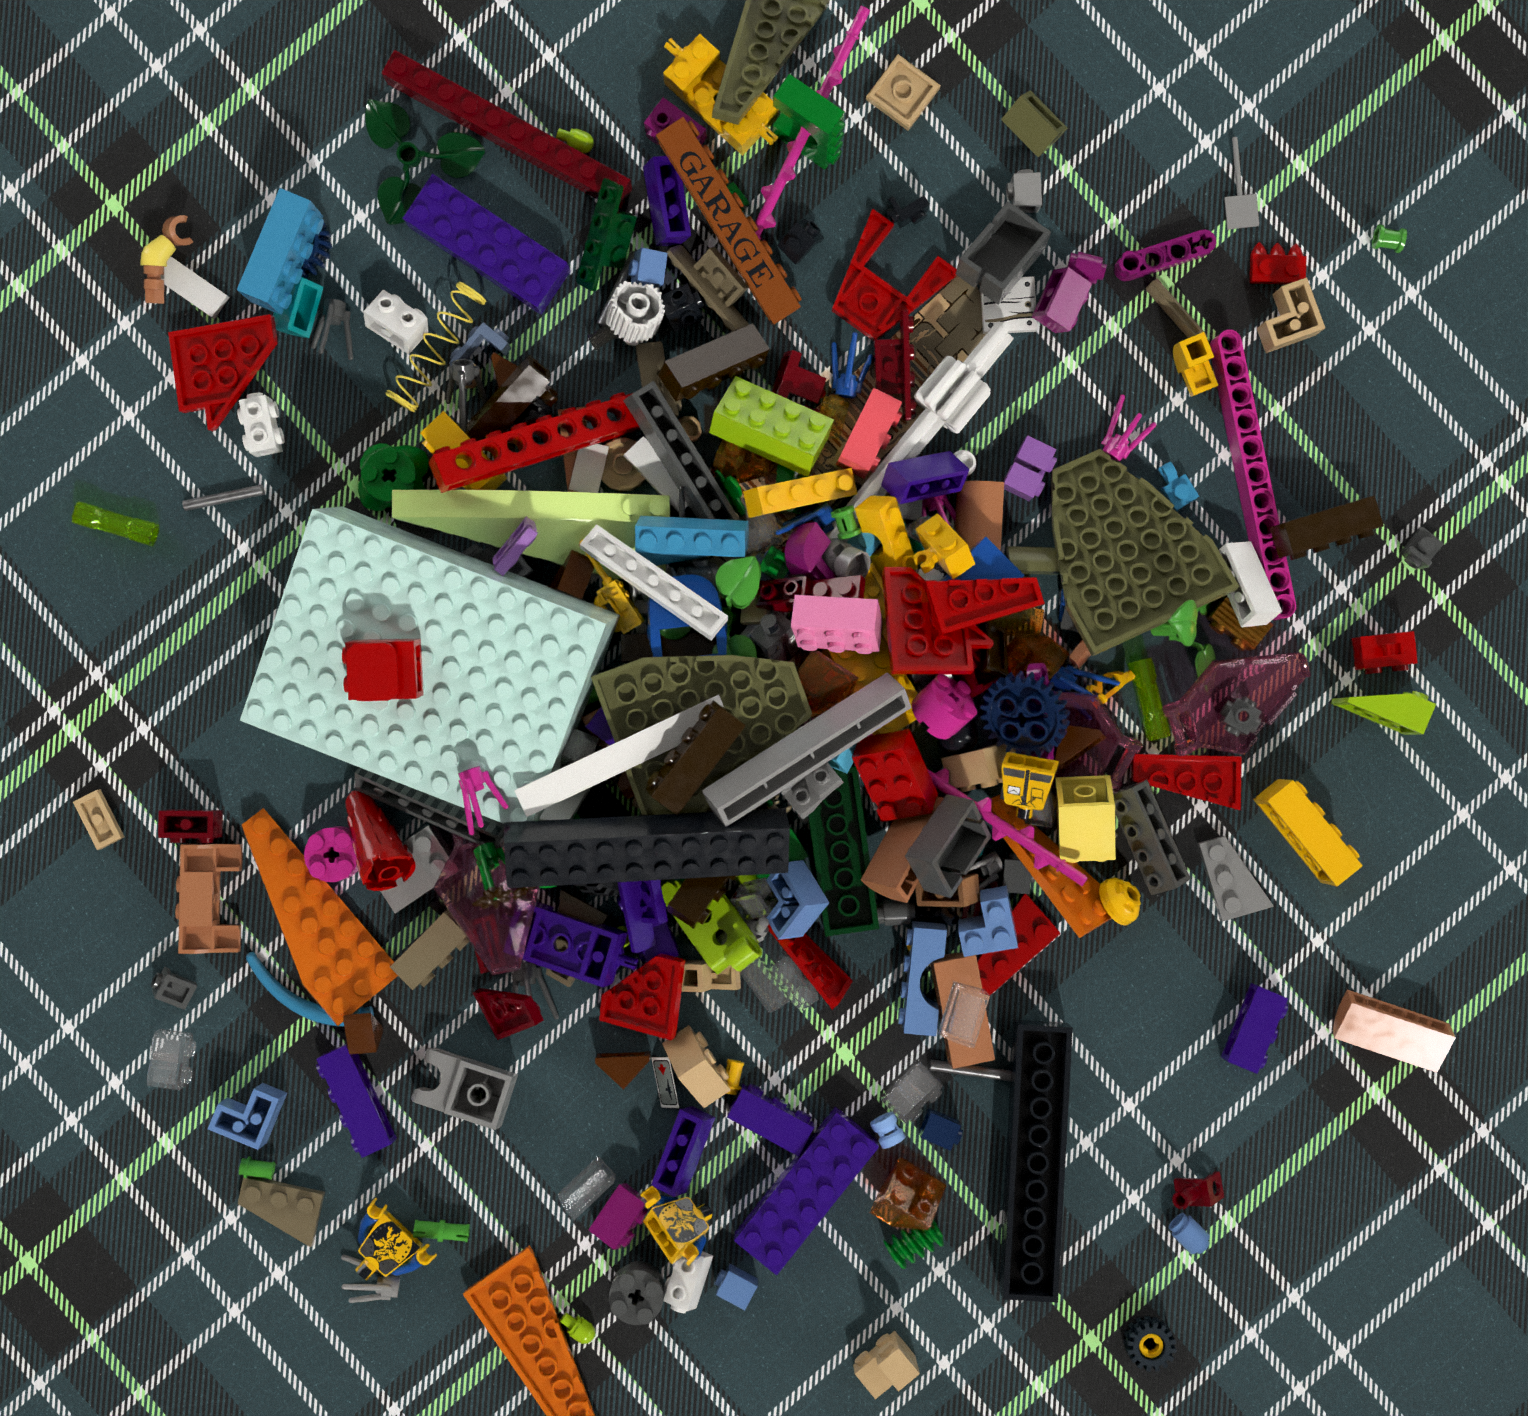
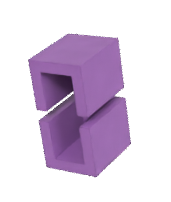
[1003,435,1057,501]

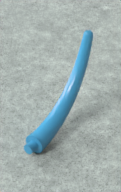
[246,952,374,1026]

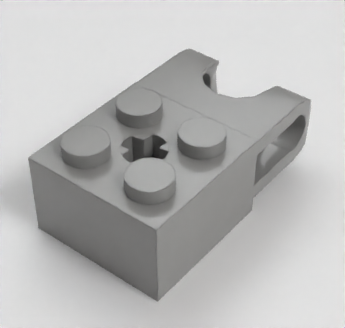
[411,1048,518,1130]

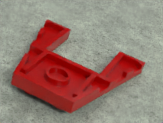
[832,209,957,341]

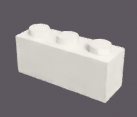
[1219,541,1282,627]

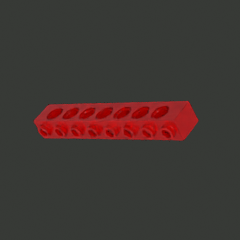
[429,392,641,493]

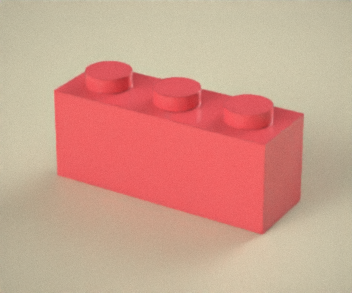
[836,388,903,479]

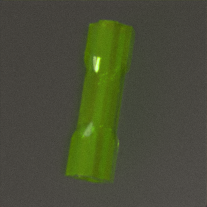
[72,501,159,546]
[1128,657,1171,741]

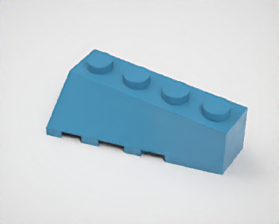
[635,516,749,566]

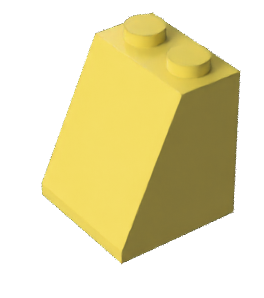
[1055,775,1116,863]

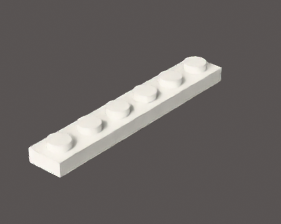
[579,525,728,640]

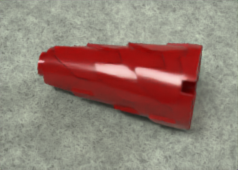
[345,790,416,891]

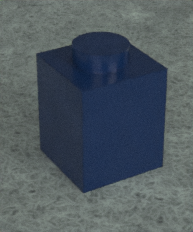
[918,1108,963,1151]

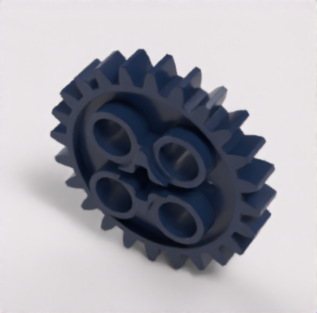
[980,671,1070,757]

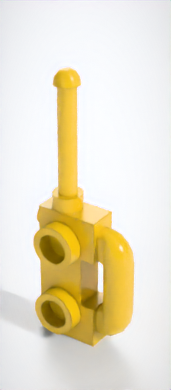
[579,539,645,634]

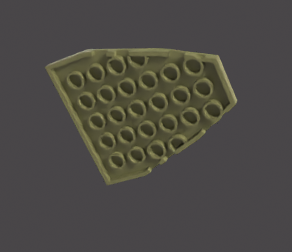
[1051,449,1239,656]
[591,655,812,815]

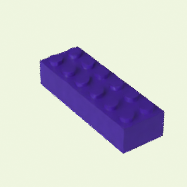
[403,174,571,315]
[734,1106,879,1275]

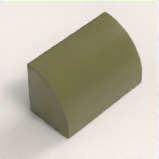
[1001,90,1068,157]
[1006,546,1060,575]

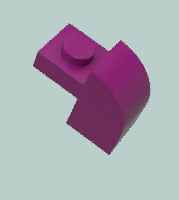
[785,522,836,580]

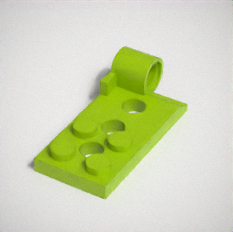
[661,879,762,975]

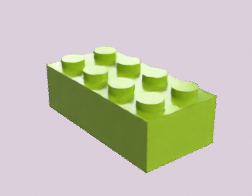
[709,376,834,477]

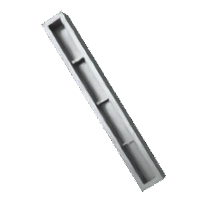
[702,672,912,827]

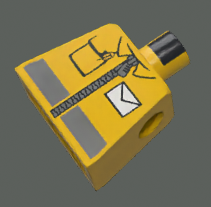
[1002,752,1059,819]

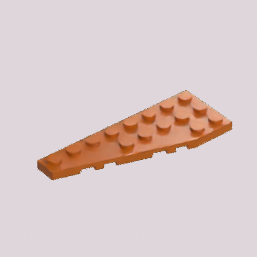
[242,808,398,1026]

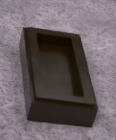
[979,622,1008,679]

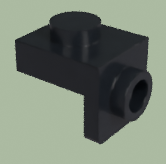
[886,195,930,229]
[777,219,824,265]

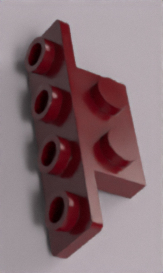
[874,310,916,421]

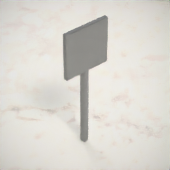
[1224,137,1259,230]

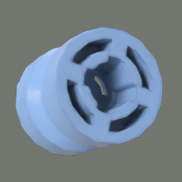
[870,1111,906,1149]

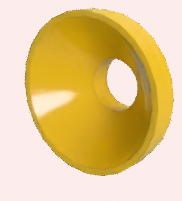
[1099,877,1141,926]

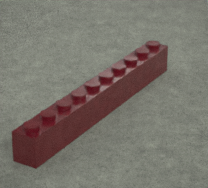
[381,50,632,211]

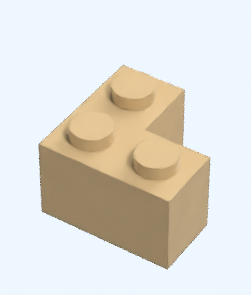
[1257,278,1325,353]
[941,744,1016,792]
[662,1025,731,1108]
[853,1331,920,1399]

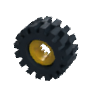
[1123,1316,1176,1372]

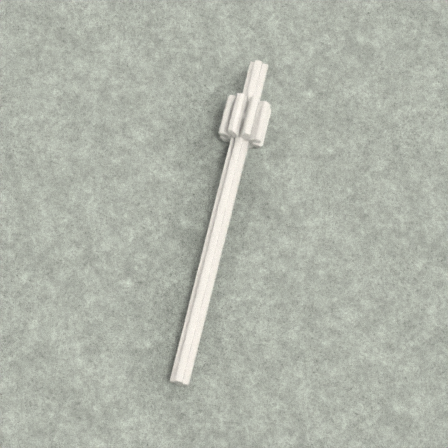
[740,324,1014,638]

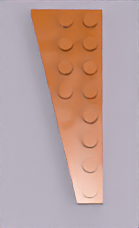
[463,1245,595,1416]

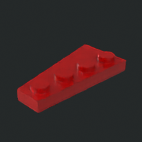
[923,577,1045,635]
[1131,754,1242,810]
[977,894,1061,1000]
[765,909,853,1010]

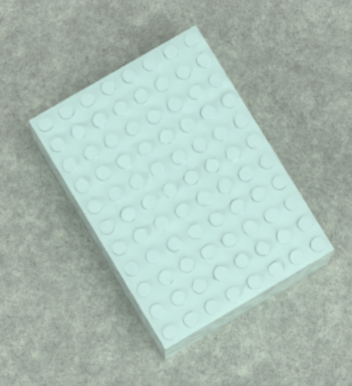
[240,506,620,824]

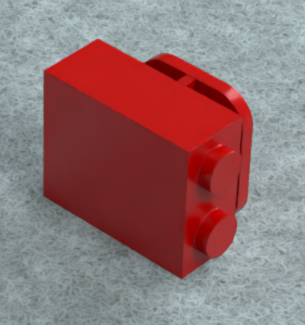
[342,638,424,701]

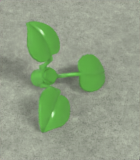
[647,556,760,658]
[1151,600,1216,691]

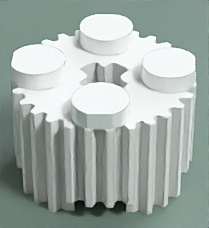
[606,281,665,346]

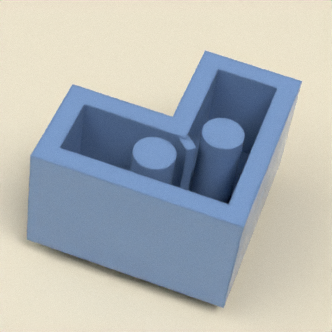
[766,860,829,940]
[958,885,1018,957]
[208,1083,287,1150]

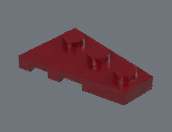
[473,988,544,1040]

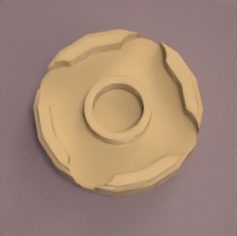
[601,437,646,492]

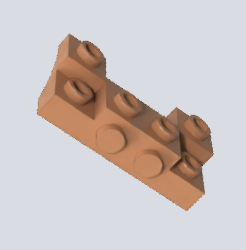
[175,843,243,954]

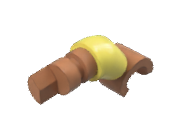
[140,215,193,304]

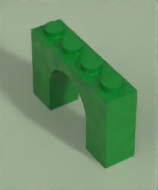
[773,74,846,170]

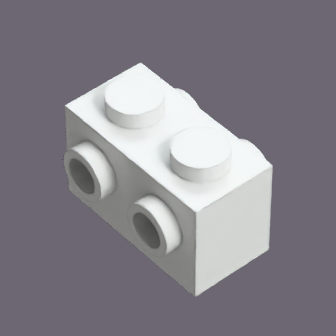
[363,290,428,354]

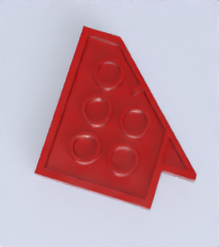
[168,314,278,431]
[881,567,994,674]

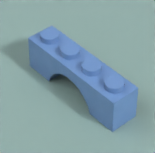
[898,921,947,1036]

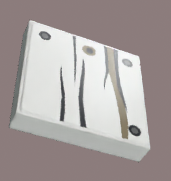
[980,277,1038,334]

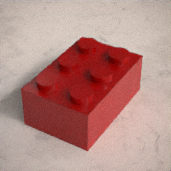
[852,729,938,822]

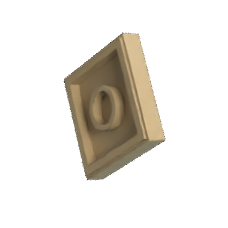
[866,54,941,131]

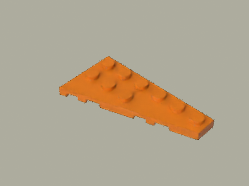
[991,794,1112,938]

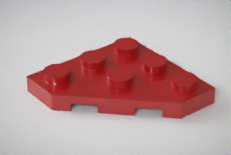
[599,953,685,1040]

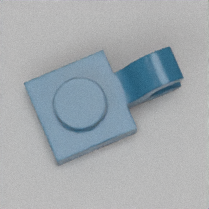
[1158,461,1200,511]

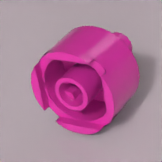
[911,674,977,740]
[304,826,358,882]

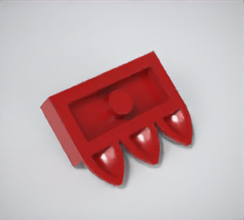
[1250,242,1307,285]

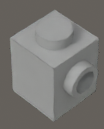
[1006,169,1042,213]

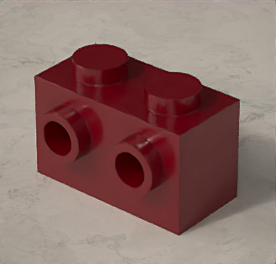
[158,809,223,843]

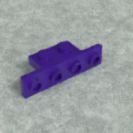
[617,880,668,953]

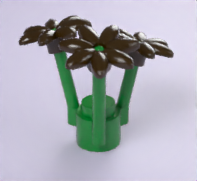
[471,842,535,909]

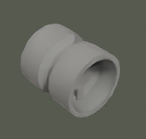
[821,538,871,578]

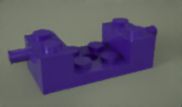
[500,899,638,988]

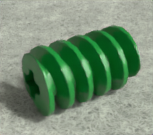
[883,1212,944,1269]

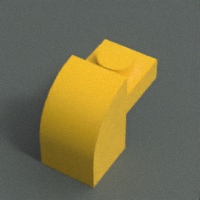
[1173,332,1218,397]

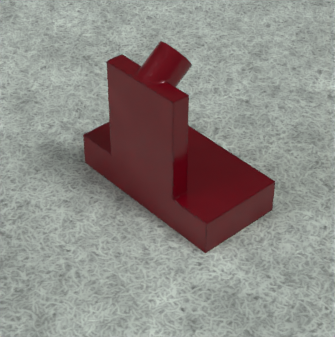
[771,350,827,404]

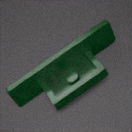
[576,178,637,291]

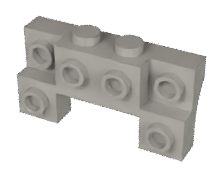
[776,762,844,819]

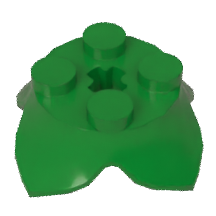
[358,443,429,511]

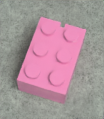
[791,595,883,654]

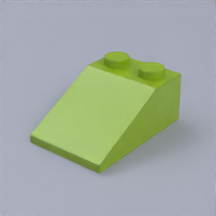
[1330,691,1436,735]

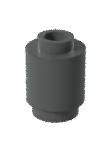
[876,899,915,926]

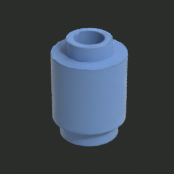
[1169,1213,1210,1254]

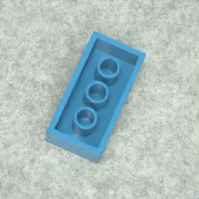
[237,188,324,315]

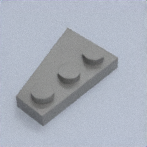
[1197,836,1274,922]

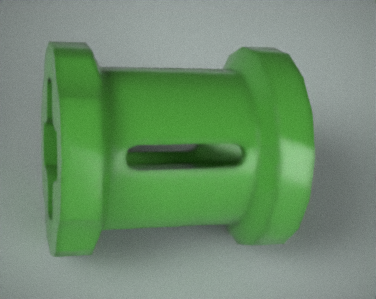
[1372,224,1407,253]
[830,505,862,540]

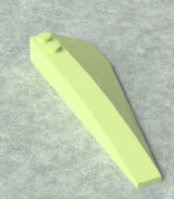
[392,490,670,579]

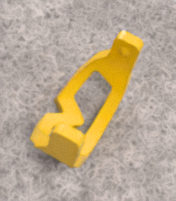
[1085,670,1136,708]

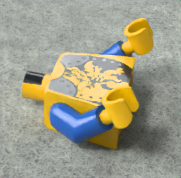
[640,1186,712,1266]
[355,1198,437,1280]

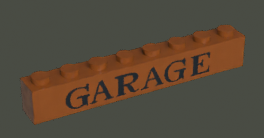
[656,117,802,325]

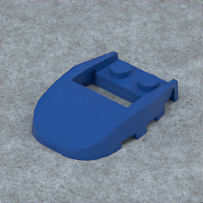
[647,574,727,657]

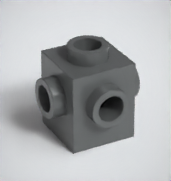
[1219,696,1262,737]

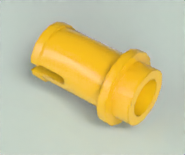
[726,1059,744,1095]

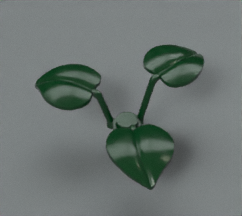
[365,99,485,225]

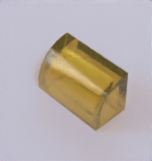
[987,608,1044,638]

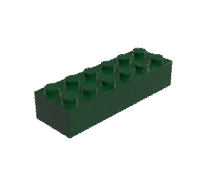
[808,766,879,937]

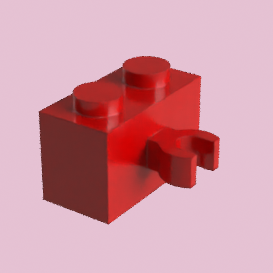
[1352,631,1418,674]

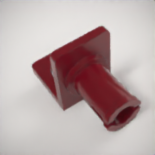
[1172,1171,1224,1209]

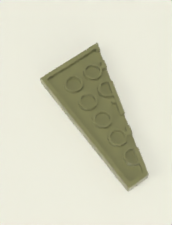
[712,0,830,125]

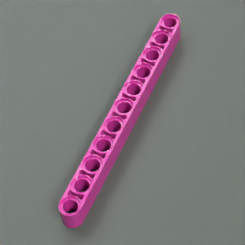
[1210,330,1296,620]

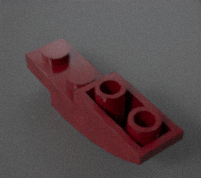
[756,575,866,612]

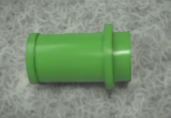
[239,1156,276,1180]

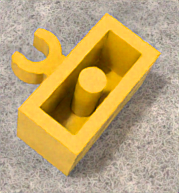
[912,513,975,580]

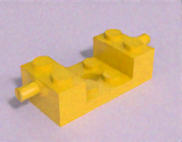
[663,34,779,156]

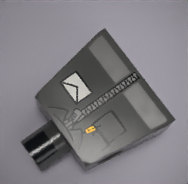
[749,611,802,661]

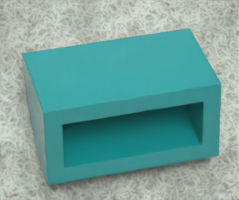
[273,277,324,338]

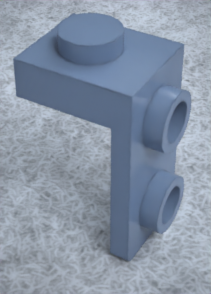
[449,322,512,366]

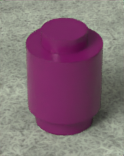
[1067,252,1107,284]

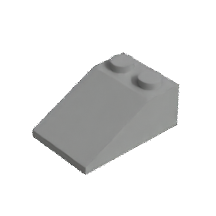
[380,825,463,913]

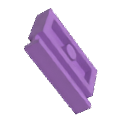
[492,516,538,576]

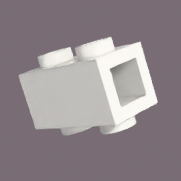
[237,392,285,457]
[663,1251,713,1313]

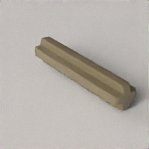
[1146,279,1208,338]

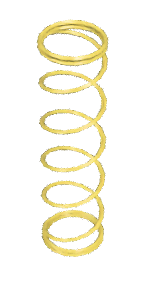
[385,282,487,412]

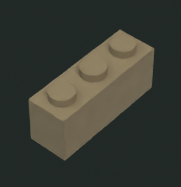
[390,906,474,990]

